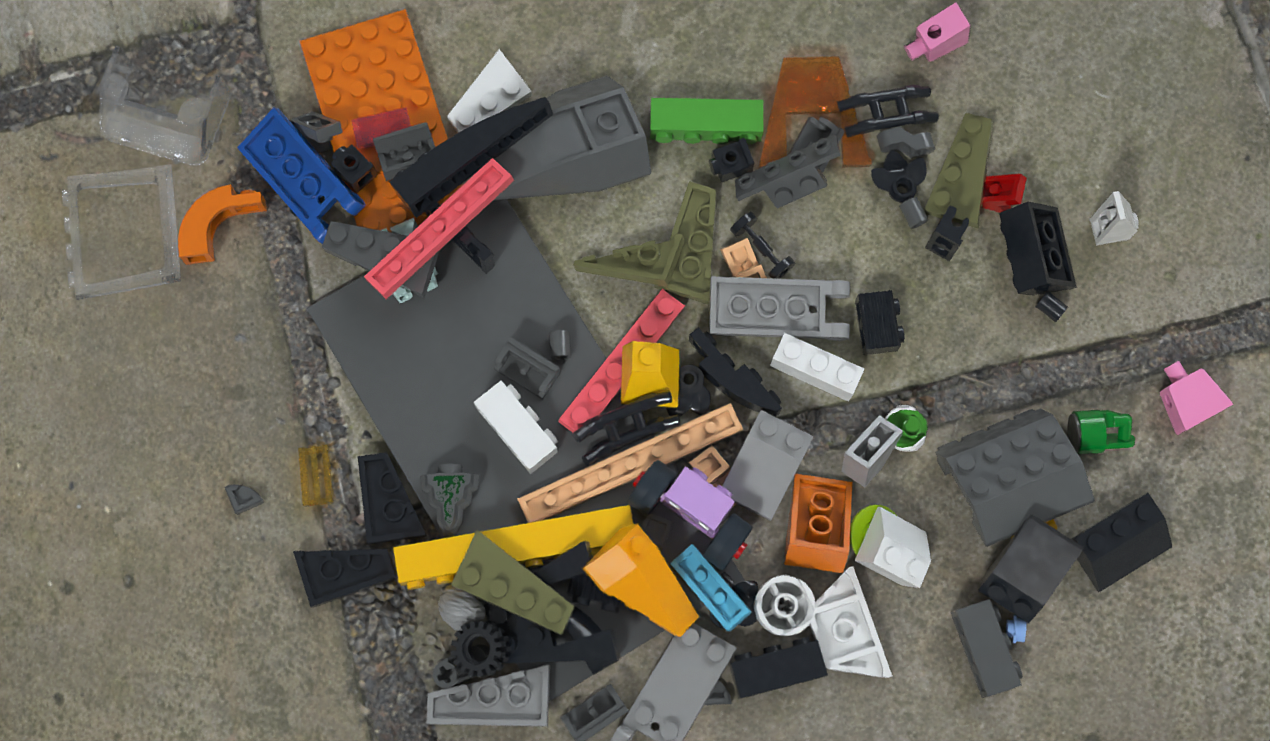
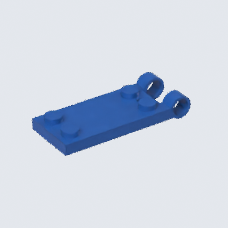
[237,107,366,244]

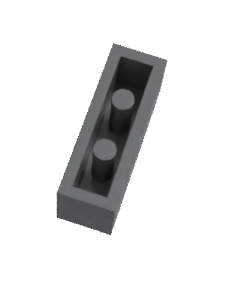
[951,599,1023,698]

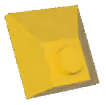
[621,341,679,408]

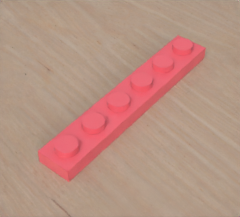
[364,158,514,299]
[558,289,685,433]

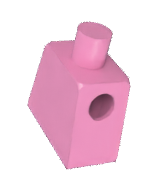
[904,3,970,62]
[1160,361,1233,435]

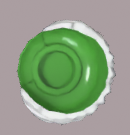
[885,405,928,452]

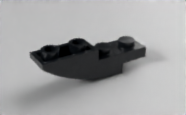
[688,327,782,417]

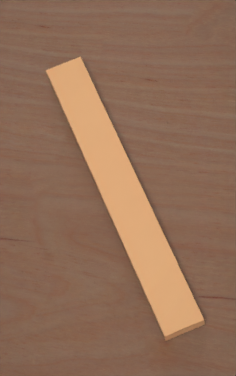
[518,403,743,523]

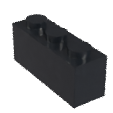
[729,637,828,699]

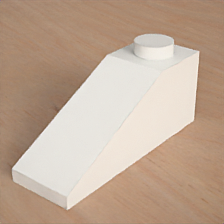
[1090,191,1138,245]

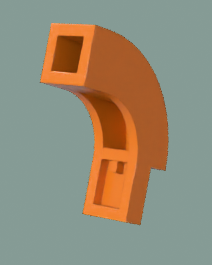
[178,184,267,265]

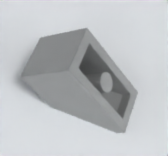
[841,415,903,487]

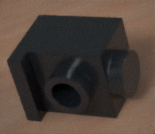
[709,138,754,183]
[331,144,378,194]

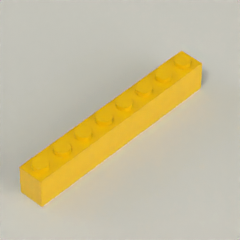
[393,505,633,590]

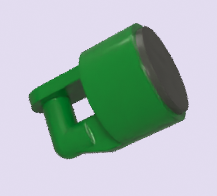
[1067,410,1135,455]

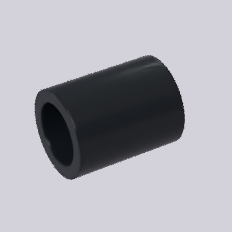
[1035,291,1068,322]

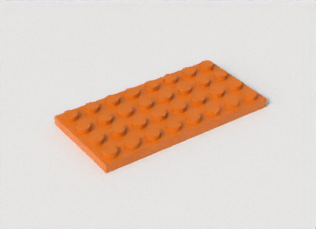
[300,9,463,233]

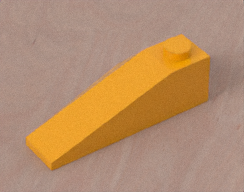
[582,524,699,637]

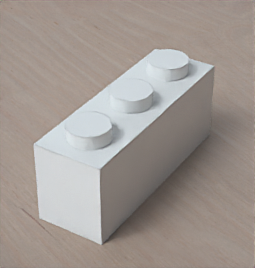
[770,333,864,402]
[474,381,558,474]

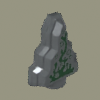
[420,464,480,537]

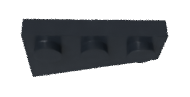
[293,549,397,608]

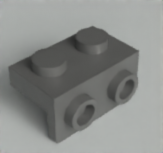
[373,122,435,181]

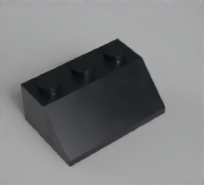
[999,201,1077,296]
[1071,493,1173,592]

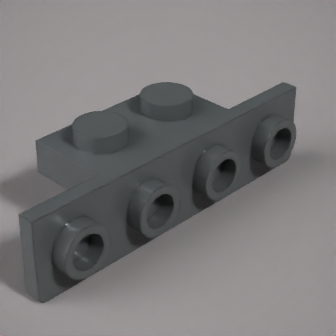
[735,134,841,209]

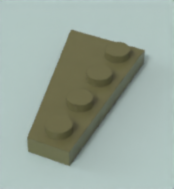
[924,113,993,229]

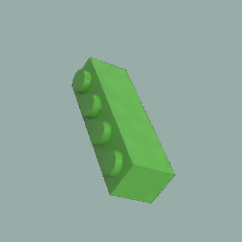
[650,98,763,145]

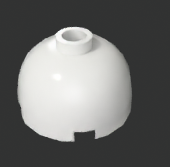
[754,575,816,636]

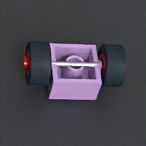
[627,460,753,570]

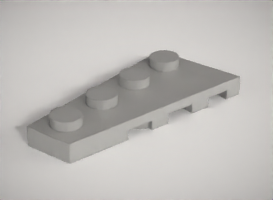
[426,665,550,727]

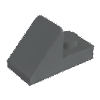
[289,112,343,153]

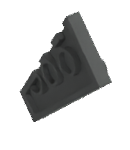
[322,221,440,299]

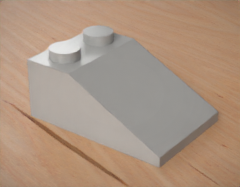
[723,410,814,521]

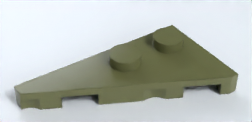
[573,234,685,287]

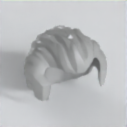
[438,584,485,631]

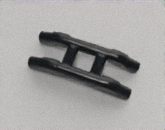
[837,85,939,138]
[572,391,681,466]

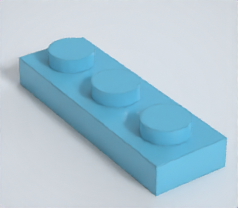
[670,544,752,632]

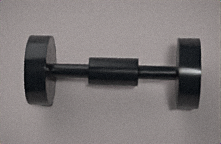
[730,212,795,279]

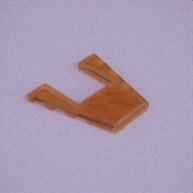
[759,56,872,168]

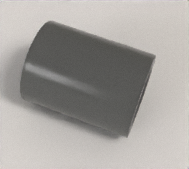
[899,197,928,229]
[549,330,571,360]

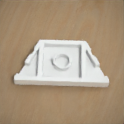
[810,566,892,678]

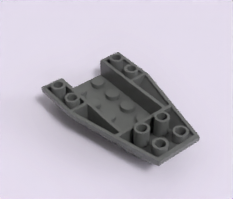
[494,76,651,200]

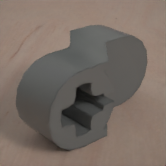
[877,126,935,159]
[433,644,490,688]

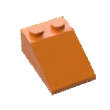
[784,474,853,573]

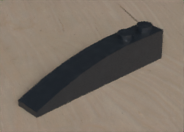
[390,97,554,218]

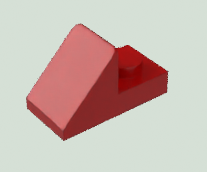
[981,174,1027,213]

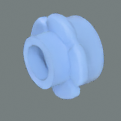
[1006,615,1026,644]

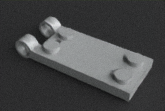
[709,276,850,341]
[611,623,737,741]

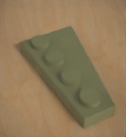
[654,181,716,305]
[451,530,575,635]

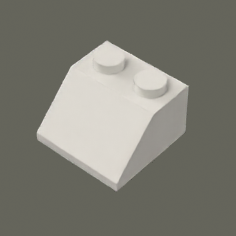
[855,507,931,588]

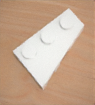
[447,49,532,133]

